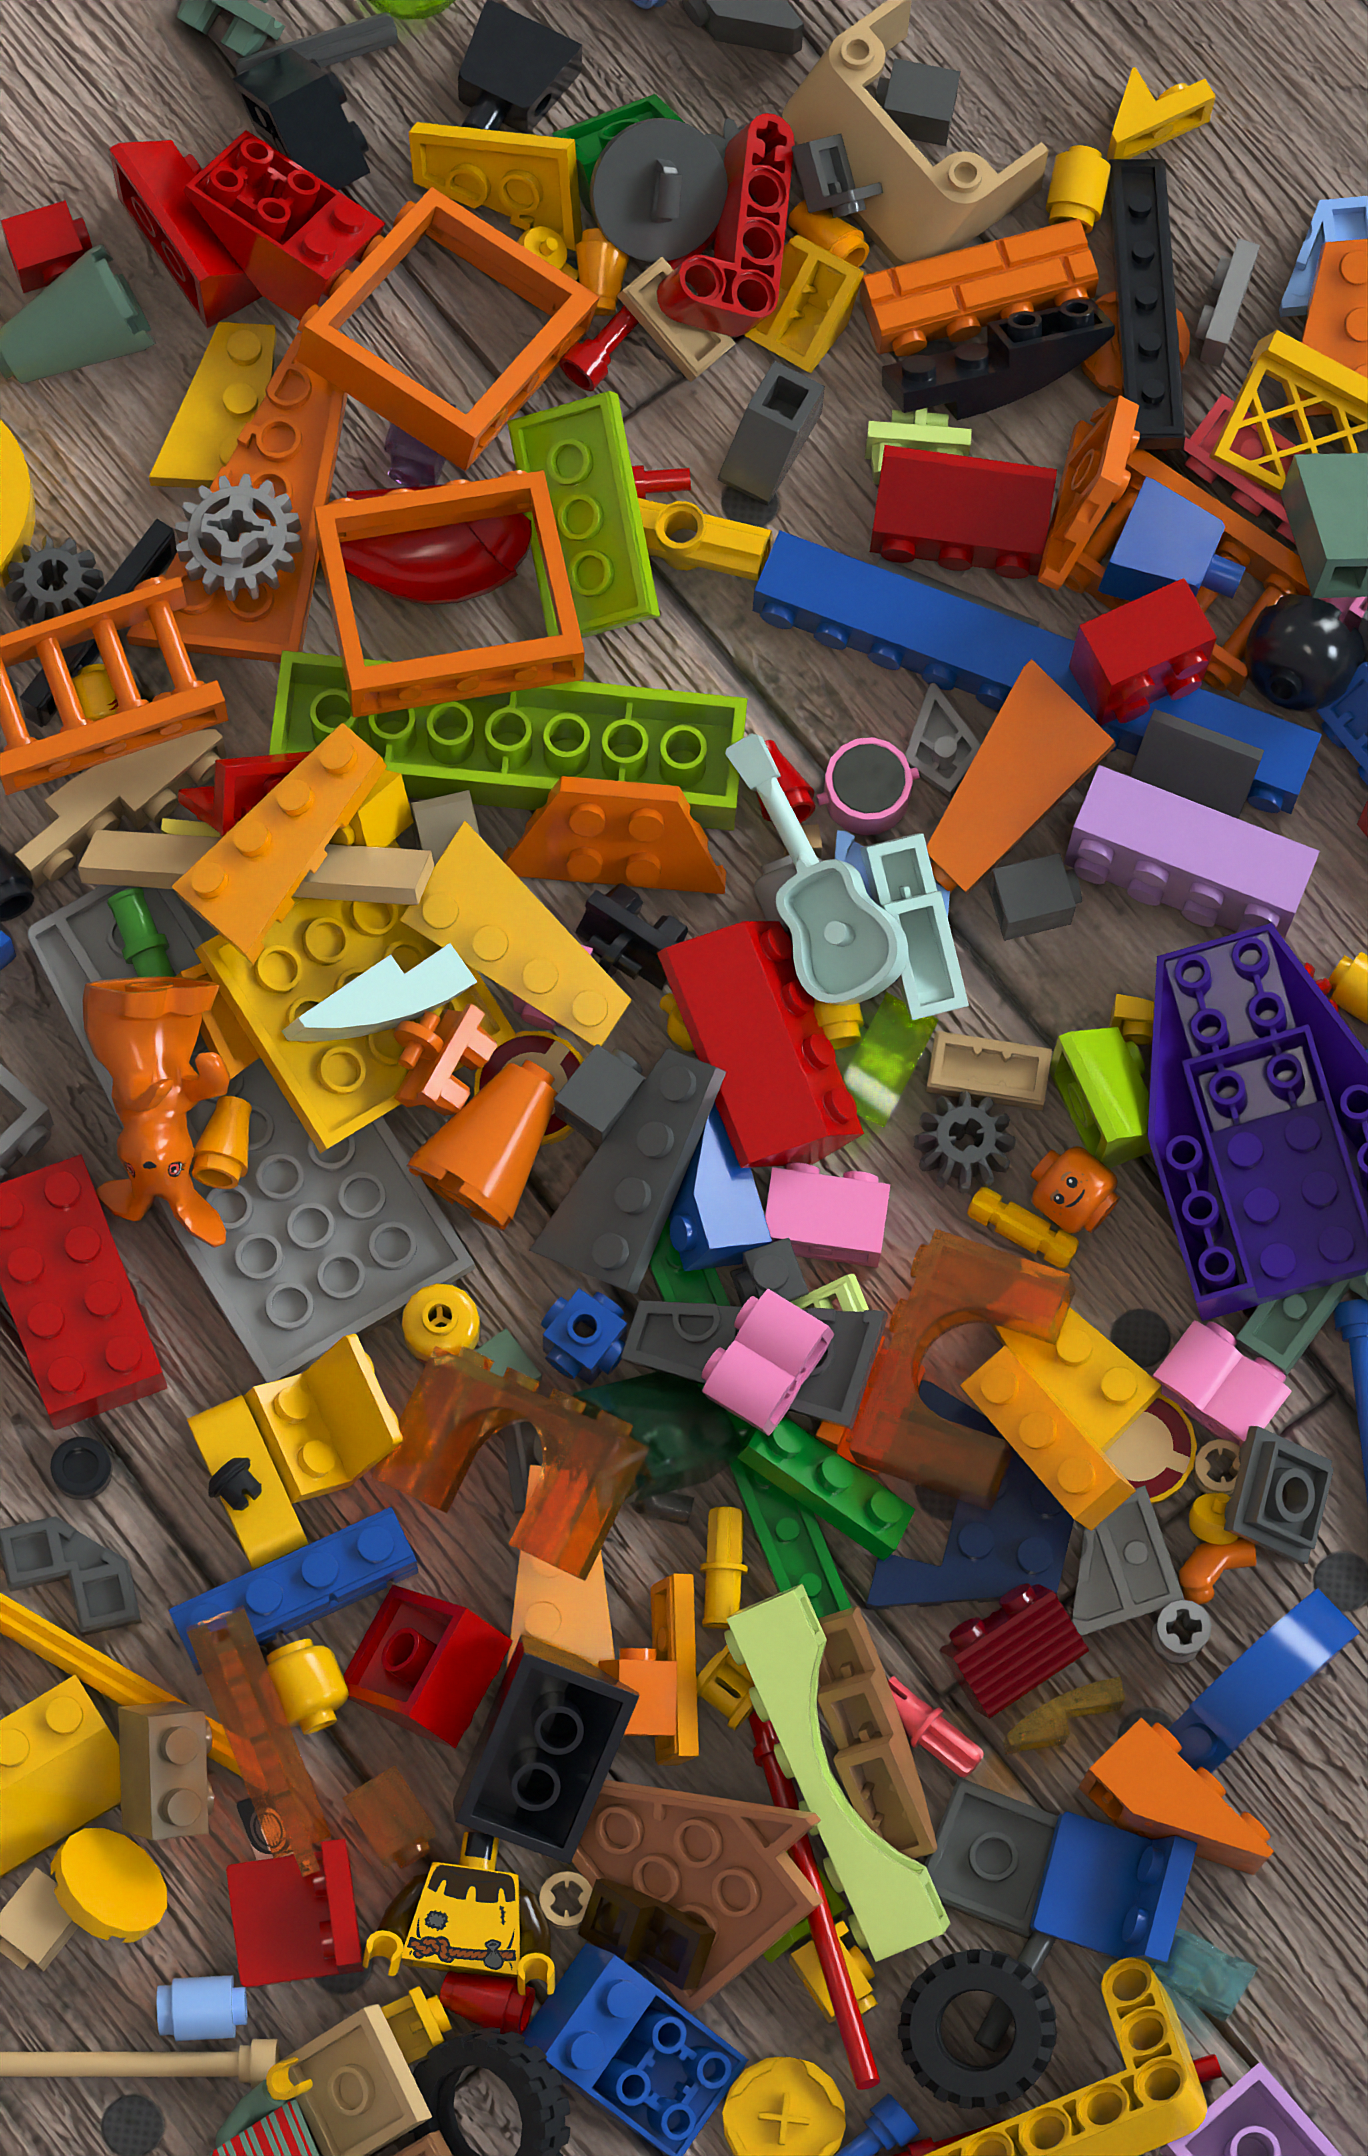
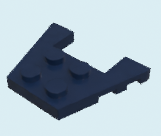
[866,1380,1074,1610]

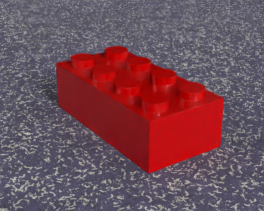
[0,1154,168,1430]

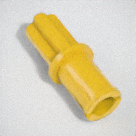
[700,1506,748,1630]

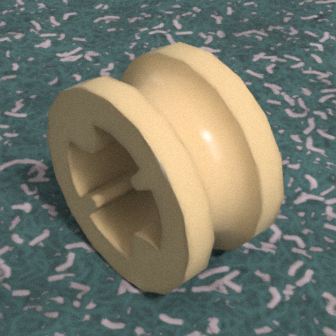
[1192,1439,1240,1496]
[539,1871,593,1931]

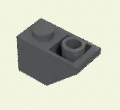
[718,361,825,506]

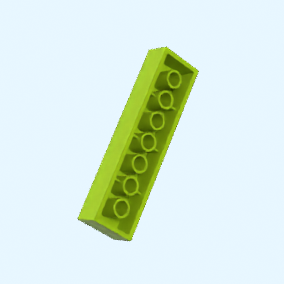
[269,650,748,831]

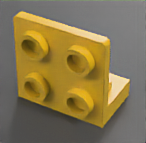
[243,1334,403,1504]

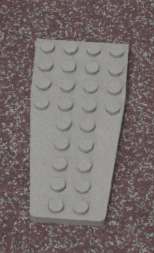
[28,885,475,1383]

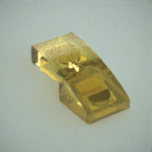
[1003,1676,1125,1755]

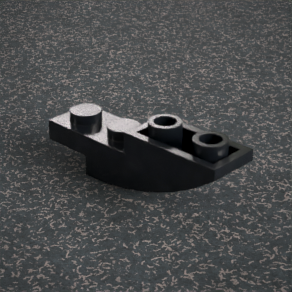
[882,299,1115,421]

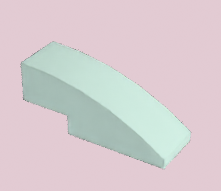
[860,833,969,1020]
[281,943,477,1041]

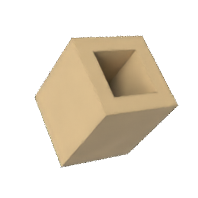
[0,1867,79,1972]

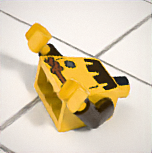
[362,1832,555,1995]

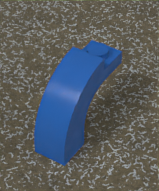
[1167,1588,1360,1774]

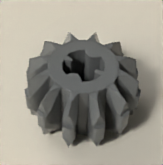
[5,535,105,625]
[914,1091,1016,1194]

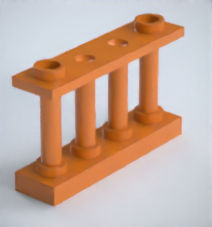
[1063,449,1312,697]
[0,576,229,796]

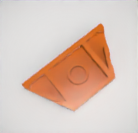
[1037,395,1140,591]
[502,776,727,894]

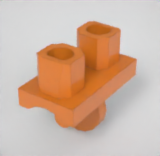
[394,1003,498,1116]

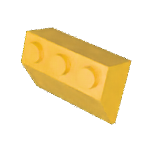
[0,1674,121,1879]

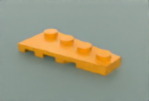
[171,723,387,965]
[507,1465,616,1668]

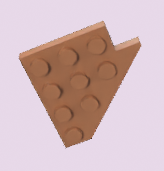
[572,1779,824,2014]

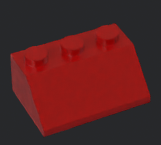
[109,140,263,329]
[869,445,1057,579]

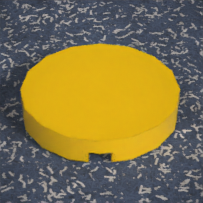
[50,1828,167,1943]

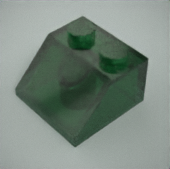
[568,1371,742,1507]

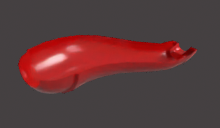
[318,513,532,605]

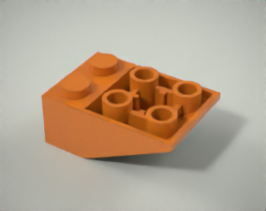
[1078,1717,1274,1875]

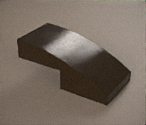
[578,1878,716,1990]

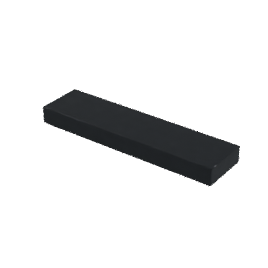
[20,519,177,728]

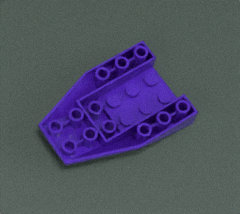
[1148,923,1368,1321]

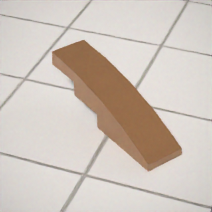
[817,1606,938,1859]

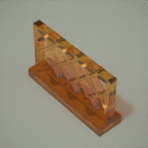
[186,1606,331,1877]

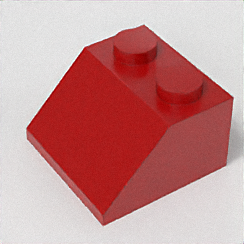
[343,1584,513,1749]

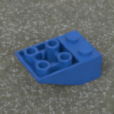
[522,1943,749,2156]

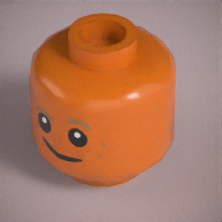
[1030,1146,1121,1234]

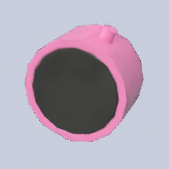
[816,737,920,836]

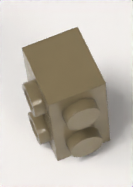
[118,1701,214,1841]

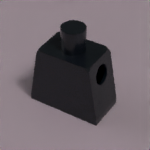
[458,0,582,133]

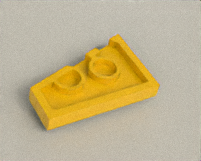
[149,322,277,489]
[988,1272,1162,1453]

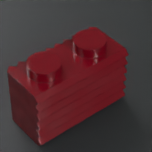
[939,1583,1089,1719]

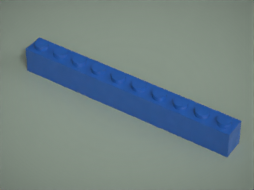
[752,530,1322,814]

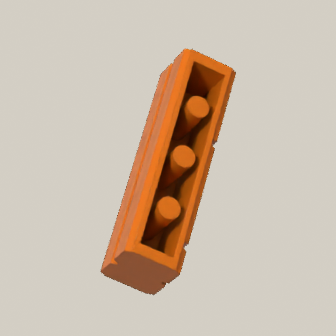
[860,219,1099,357]

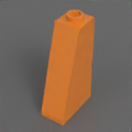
[927,659,1116,895]

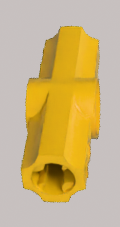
[638,498,773,581]

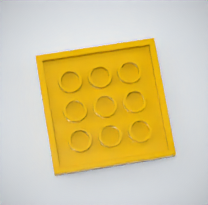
[194,839,516,1154]

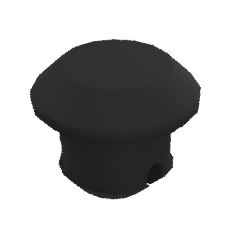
[208,1458,262,1511]

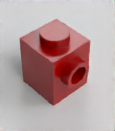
[0,200,93,294]

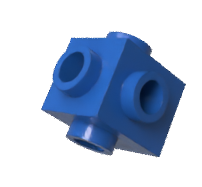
[541,1288,627,1386]

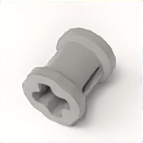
[1151,1600,1211,1665]

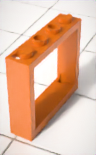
[296,187,600,471]
[314,470,585,718]

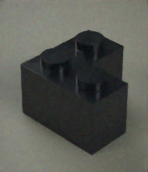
[232,48,371,190]

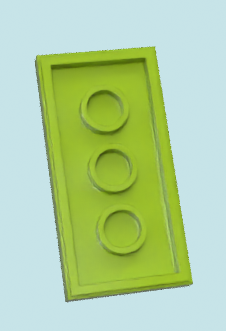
[507,391,660,638]

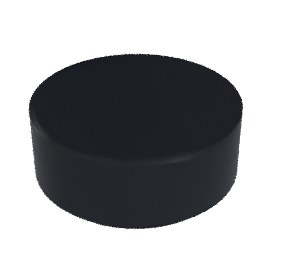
[50,1437,113,1500]

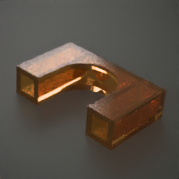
[846,1229,1076,1511]
[372,1346,649,1581]

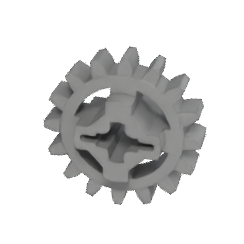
[175,474,303,601]

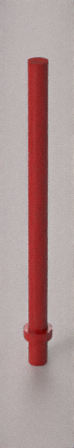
[748,1712,880,2090]

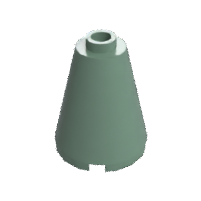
[0,244,156,384]

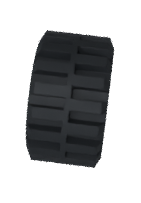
[898,1948,1057,2110]

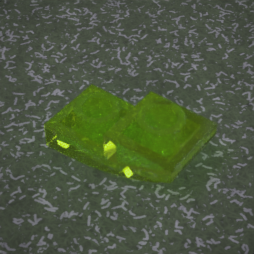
[843,992,939,1128]

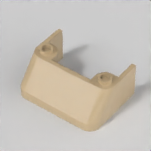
[782,0,1049,267]

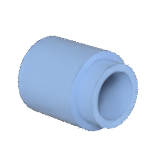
[157,1975,248,2041]

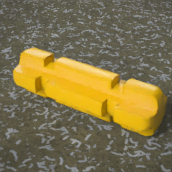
[967,1187,1079,1269]

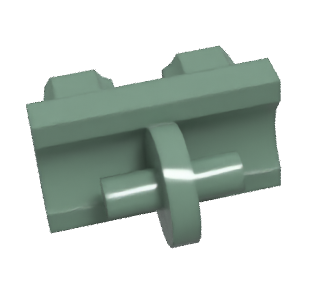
[176,0,286,57]

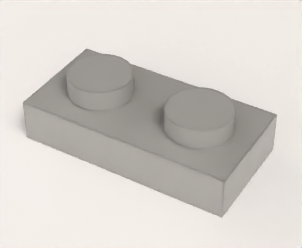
[1195,238,1260,367]

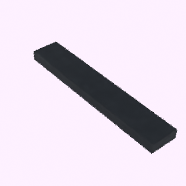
[1108,159,1186,449]

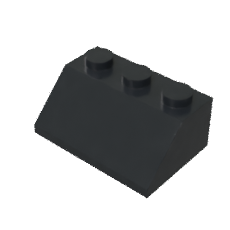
[453,1635,640,1865]

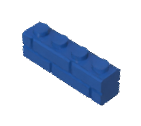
[168,1507,419,1676]

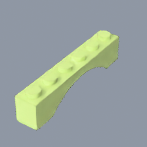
[724,1584,951,1962]

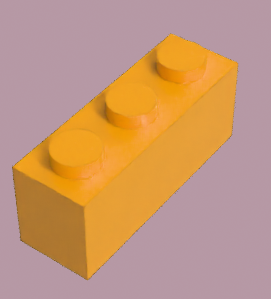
[960,1345,1136,1531]

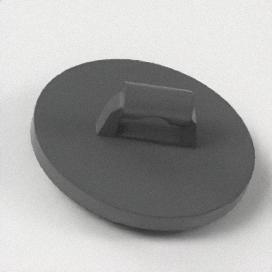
[590,118,728,262]

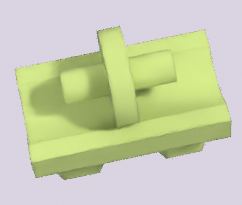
[865,408,972,485]

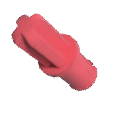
[888,1676,984,1778]

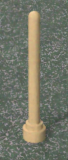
[0,2039,280,2089]

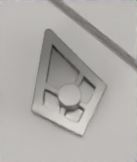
[905,683,981,797]

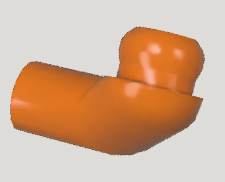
[1178,1538,1257,1605]

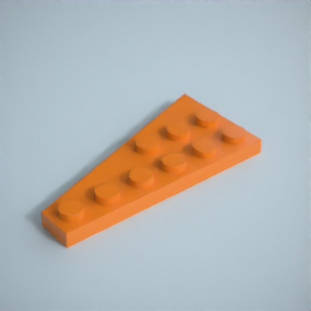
[126,332,354,663]

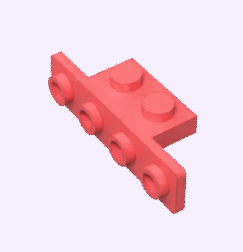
[1162,393,1306,545]

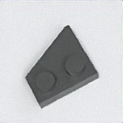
[1072,1485,1185,1636]

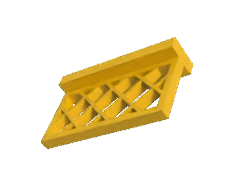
[1209,330,1368,496]

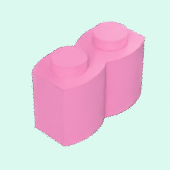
[701,1289,834,1436]
[1152,1320,1292,1447]

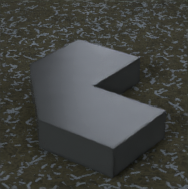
[0,1516,142,1636]

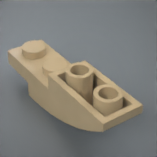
[15,729,226,889]

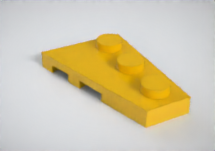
[408,122,582,251]

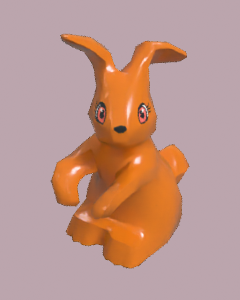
[82,976,230,1248]

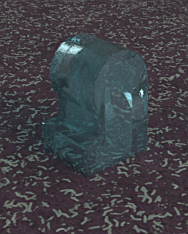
[1152,1928,1258,2022]

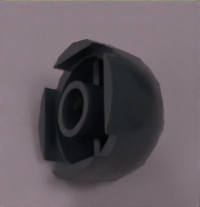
[1244,594,1365,713]

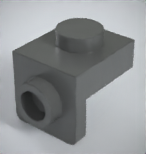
[791,134,883,218]

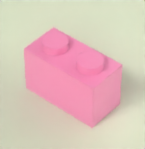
[765,1163,891,1268]

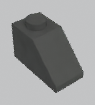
[682,0,804,55]

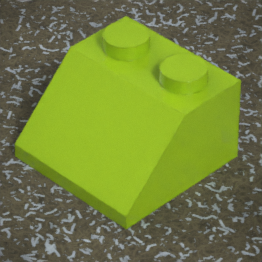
[1049,1027,1152,1169]

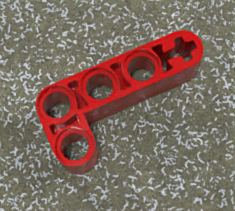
[656,113,795,337]

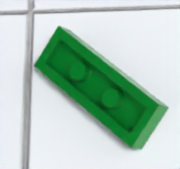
[737,1416,916,1561]

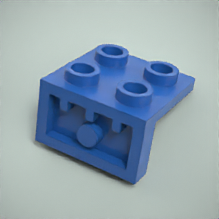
[1030,1812,1198,1965]

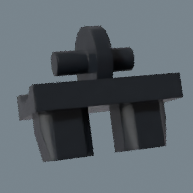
[575,883,688,991]

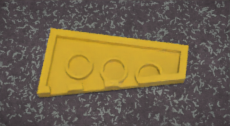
[400,821,632,1047]

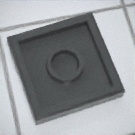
[1129,709,1265,819]
[924,1777,1058,1939]

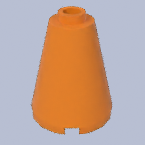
[406,1060,558,1232]

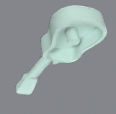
[725,733,909,1006]

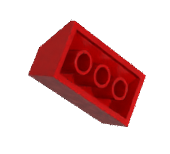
[657,921,864,1168]

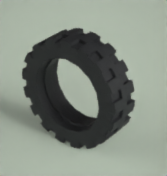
[408,2027,570,2156]

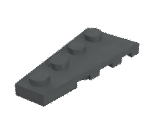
[529,1048,726,1294]
[621,1301,888,1430]

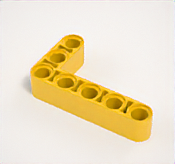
[923,1957,1207,2156]

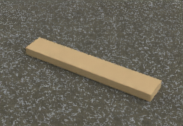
[78,830,434,905]

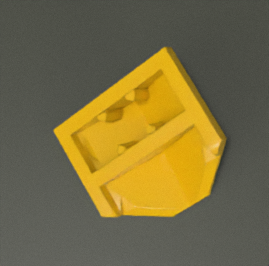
[744,235,864,373]

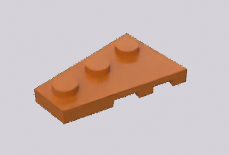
[1281,239,1368,420]

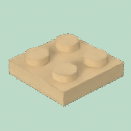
[279,2004,432,2156]

